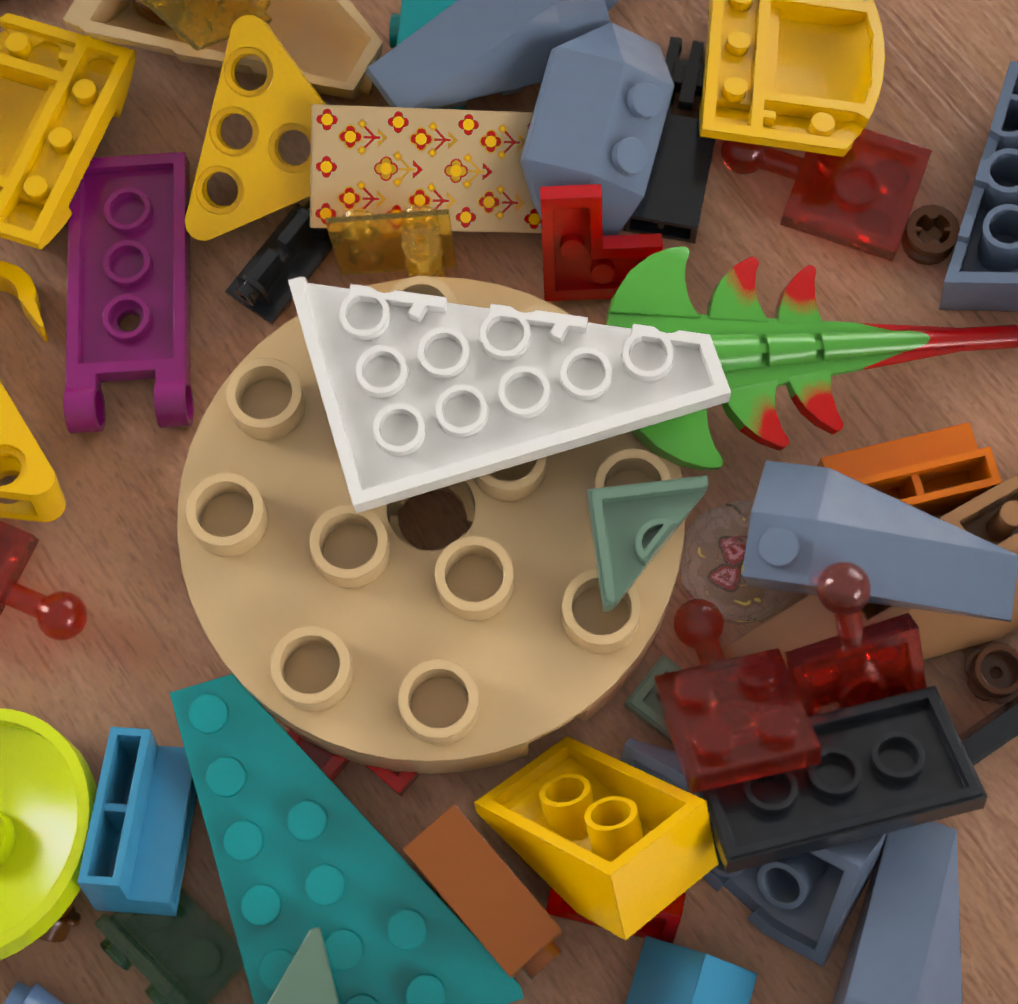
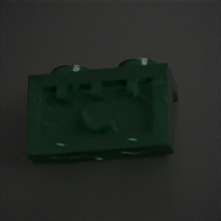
[94,886,244,1004]

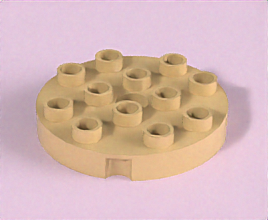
[177,276,685,774]

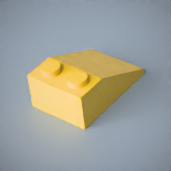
[474,736,718,940]

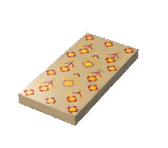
[310,104,542,233]

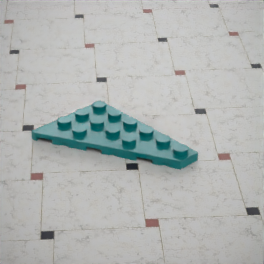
[170,674,524,1004]

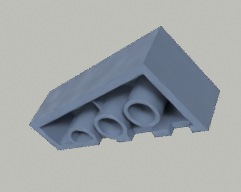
[939,61,1018,311]

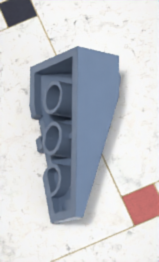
[365,0,610,109]
[742,460,1018,622]

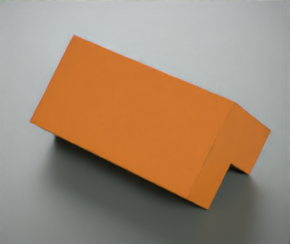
[817,422,1002,516]

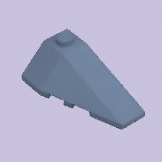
[620,738,887,966]
[831,821,962,1004]

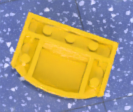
[699,0,885,157]
[0,13,137,250]

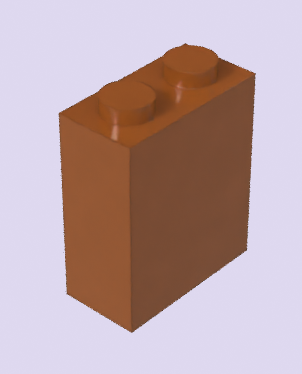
[403,804,563,979]

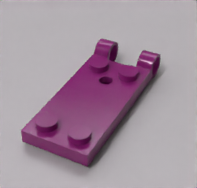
[63,152,194,434]

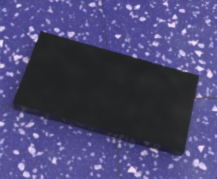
[686,686,988,874]

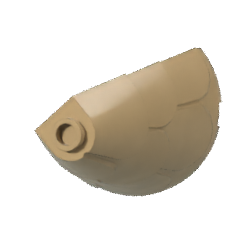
[63,0,383,100]

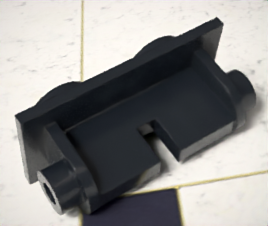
[225,200,343,325]

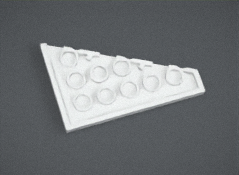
[288,277,731,513]

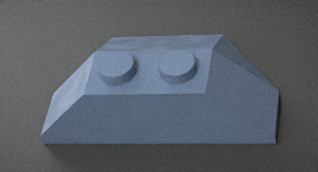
[520,22,674,236]

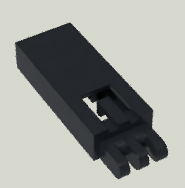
[624,36,716,244]

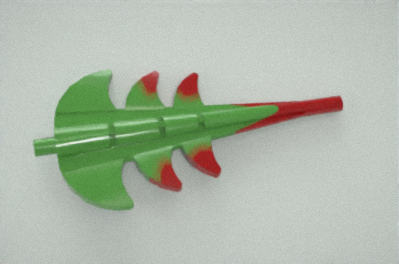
[606,246,1018,470]

